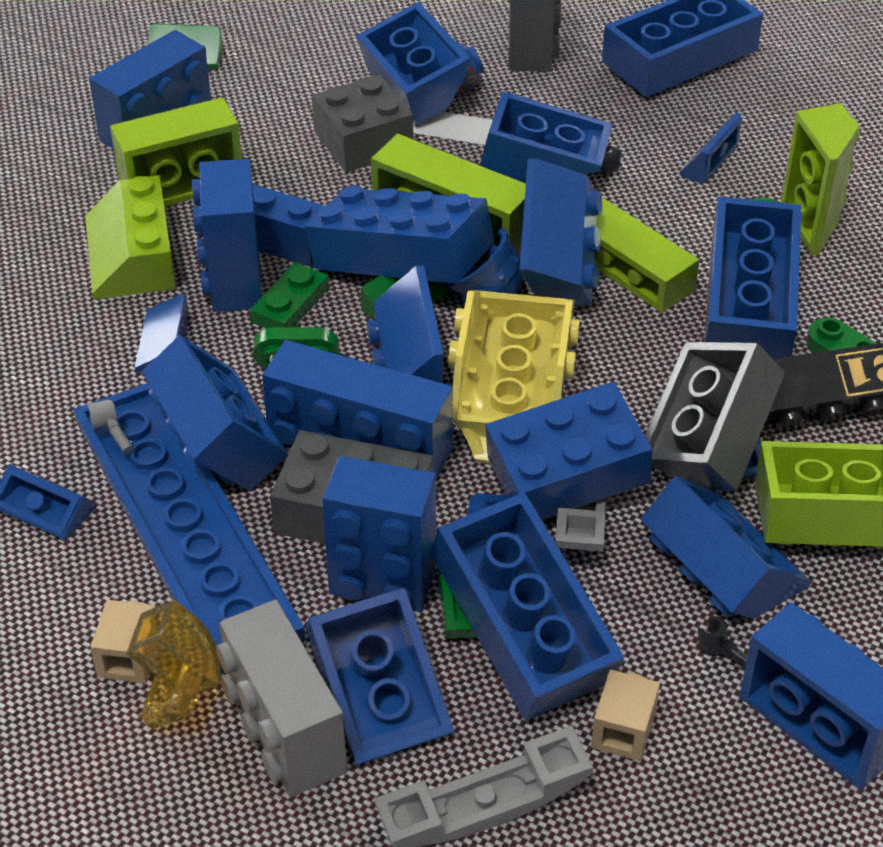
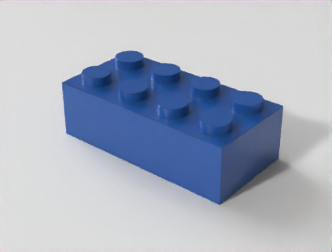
[602,0,763,97]
[304,186,494,284]
[704,196,801,359]
[262,340,453,480]
[431,492,624,722]

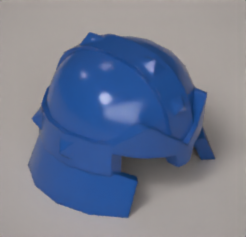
[441,227,524,302]

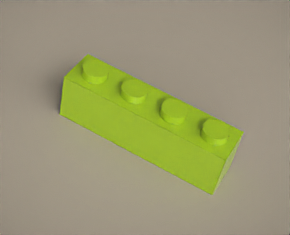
[594,197,700,313]

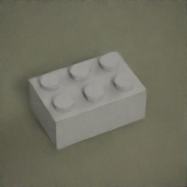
[216,599,347,798]

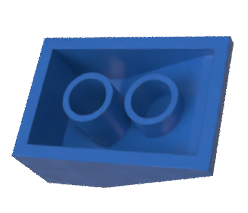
[480,91,612,181]
[306,587,454,766]

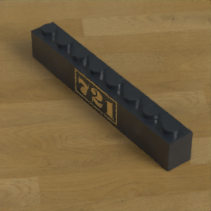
[764,343,883,428]

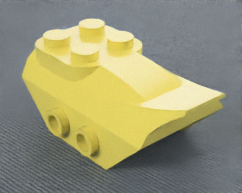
[448,290,580,464]

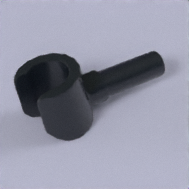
[698,616,748,668]

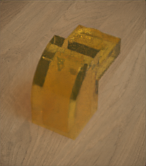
[126,599,220,729]

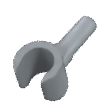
[88,400,134,454]

